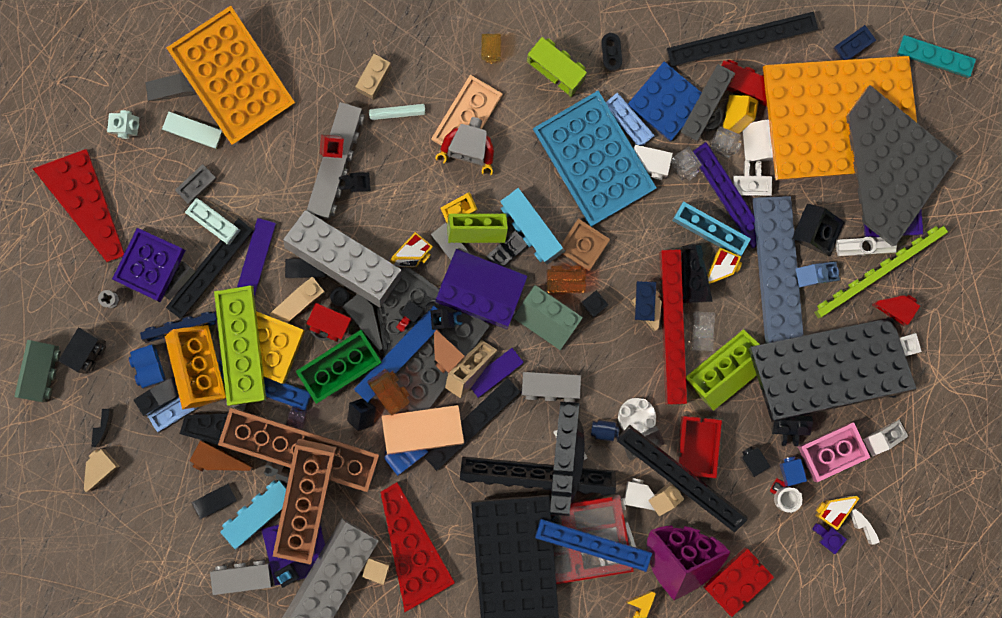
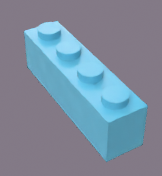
[500,188,565,265]
[672,201,751,256]
[220,480,287,549]

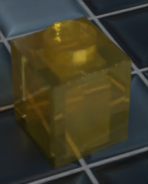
[481,34,501,64]

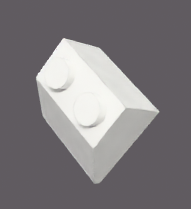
[742,120,773,163]

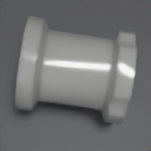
[98,290,119,309]

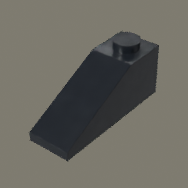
[134,376,179,416]

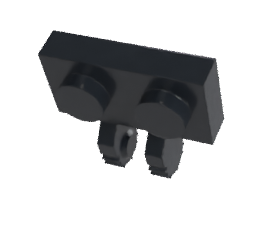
[771,416,813,446]

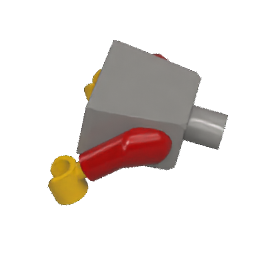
[435,117,494,176]

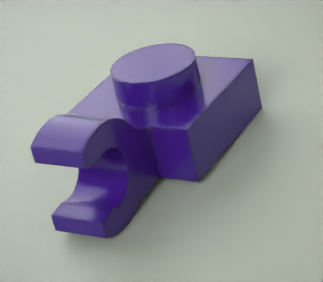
[812,523,847,554]

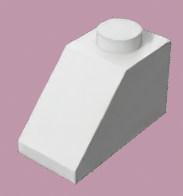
[634,145,673,180]
[863,420,908,456]
[623,478,654,510]

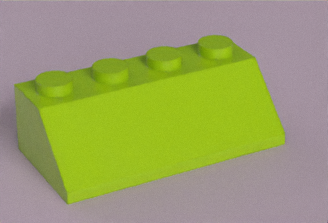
[686,329,760,411]

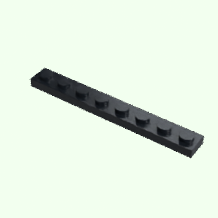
[666,11,819,67]
[617,425,748,533]

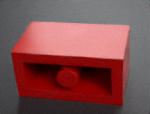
[306,303,353,342]

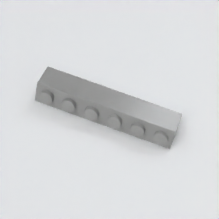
[306,102,365,220]

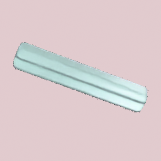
[369,104,425,120]

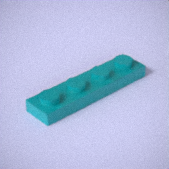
[897,35,976,78]

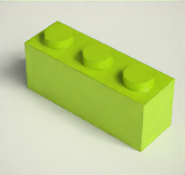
[447,214,508,243]

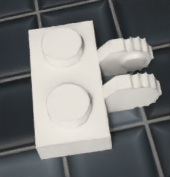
[733,161,772,196]

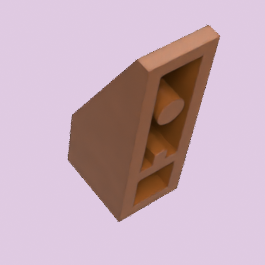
[190,440,254,472]

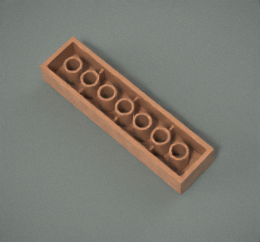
[218,408,379,492]

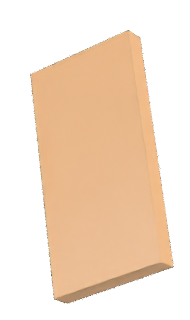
[431,75,503,146]
[381,405,464,455]

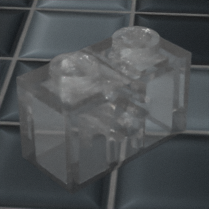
[709,126,742,158]
[670,147,702,181]
[691,311,715,352]

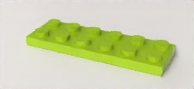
[214,286,266,406]

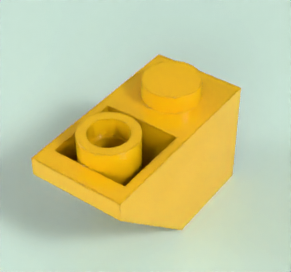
[723,95,758,137]

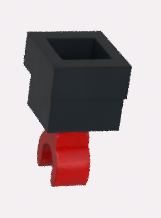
[396,299,426,332]

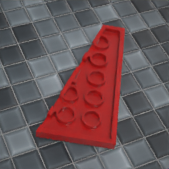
[32,149,125,263]
[380,482,455,612]

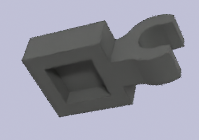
[264,461,290,483]

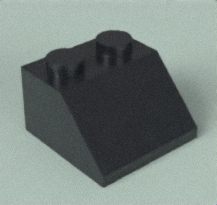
[792,204,845,256]

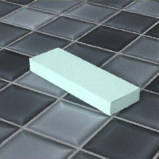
[162,112,223,149]
[185,197,241,245]

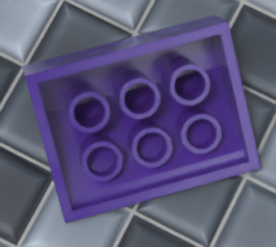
[436,249,527,329]

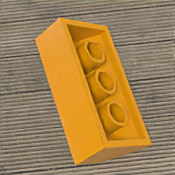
[165,325,226,410]

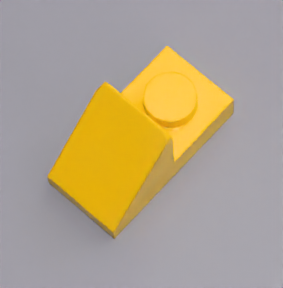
[440,192,478,222]
[626,590,656,618]

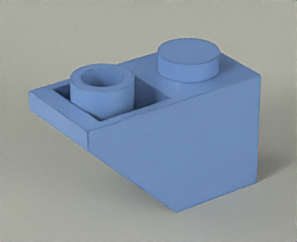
[796,262,840,287]

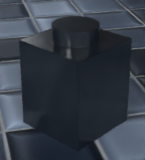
[581,290,608,318]
[739,446,771,477]

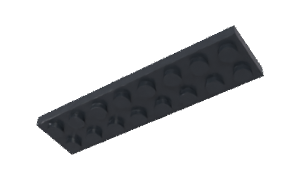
[460,457,616,495]

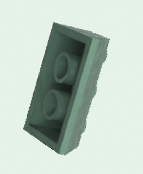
[513,285,583,350]
[14,340,61,403]

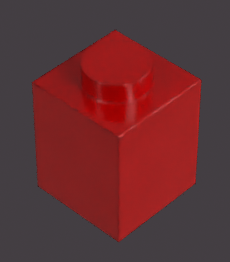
[319,134,344,158]

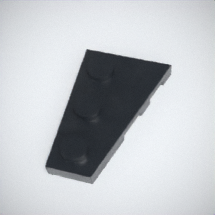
[682,245,713,304]
[179,413,228,445]

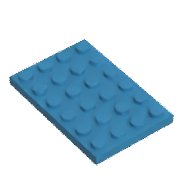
[533,90,656,227]

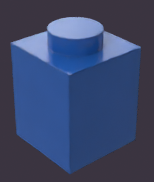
[780,456,807,486]

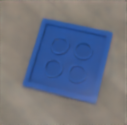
[628,62,702,142]

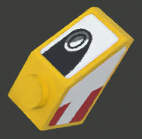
[389,232,433,267]
[707,248,742,285]
[815,496,860,530]

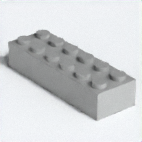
[283,210,402,307]
[282,518,379,618]

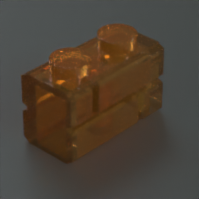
[547,266,586,294]
[367,369,410,416]

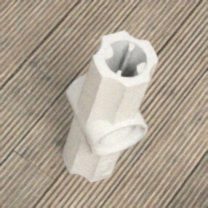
[836,237,897,257]

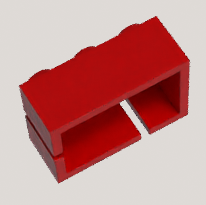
[677,416,722,478]
[703,547,774,617]

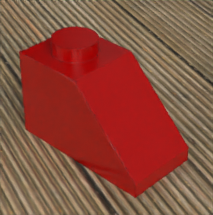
[872,295,920,326]

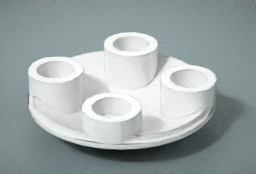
[618,398,656,433]

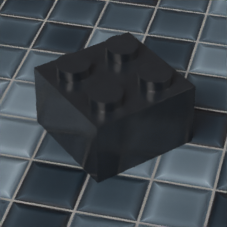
[58,327,106,374]

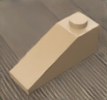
[270,277,326,324]
[445,340,497,398]

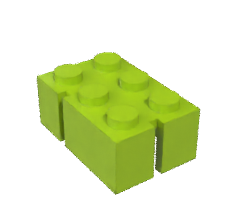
[527,37,587,97]

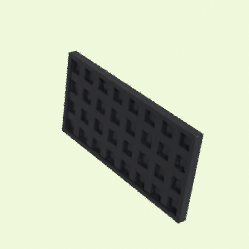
[749,318,917,422]
[471,495,559,618]

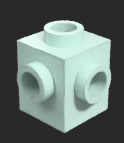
[107,110,139,139]

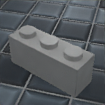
[522,372,581,402]
[210,560,273,595]

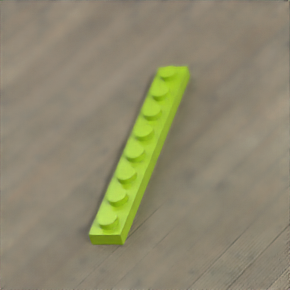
[814,226,948,318]

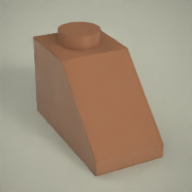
[434,330,465,374]

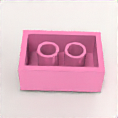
[798,422,870,482]

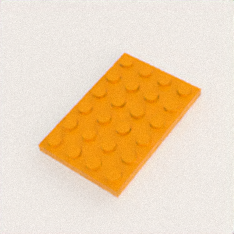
[166,5,295,145]

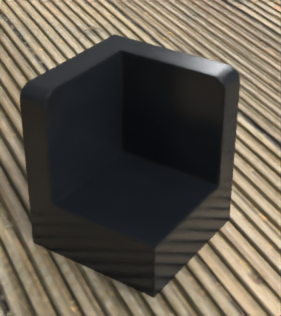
[347,398,376,431]

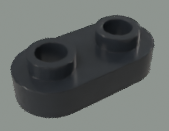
[601,33,622,72]

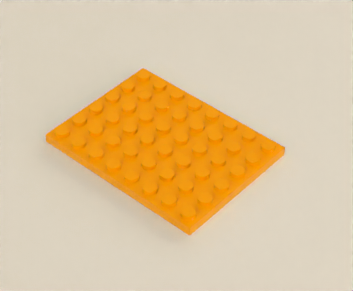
[763,56,917,180]

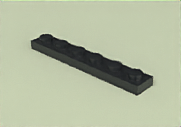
[166,218,254,320]
[424,378,521,471]

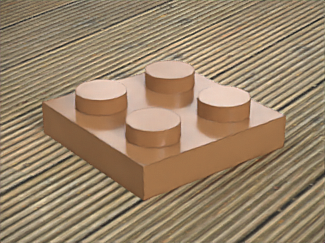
[561,218,610,272]

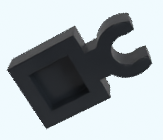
[339,172,371,193]

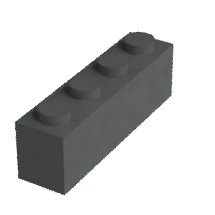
[680,64,735,143]

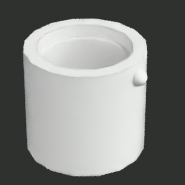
[774,487,803,513]

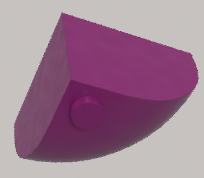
[647,526,730,601]

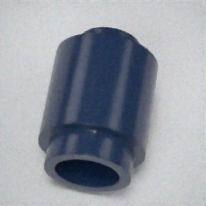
[591,420,619,441]

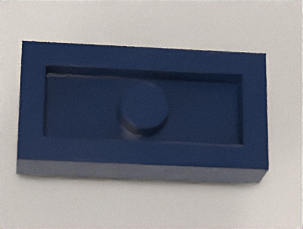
[833,25,876,60]
[635,281,656,321]

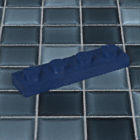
[140,311,218,343]

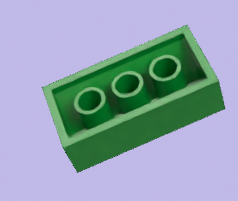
[295,330,382,404]

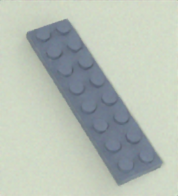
[753,196,803,344]

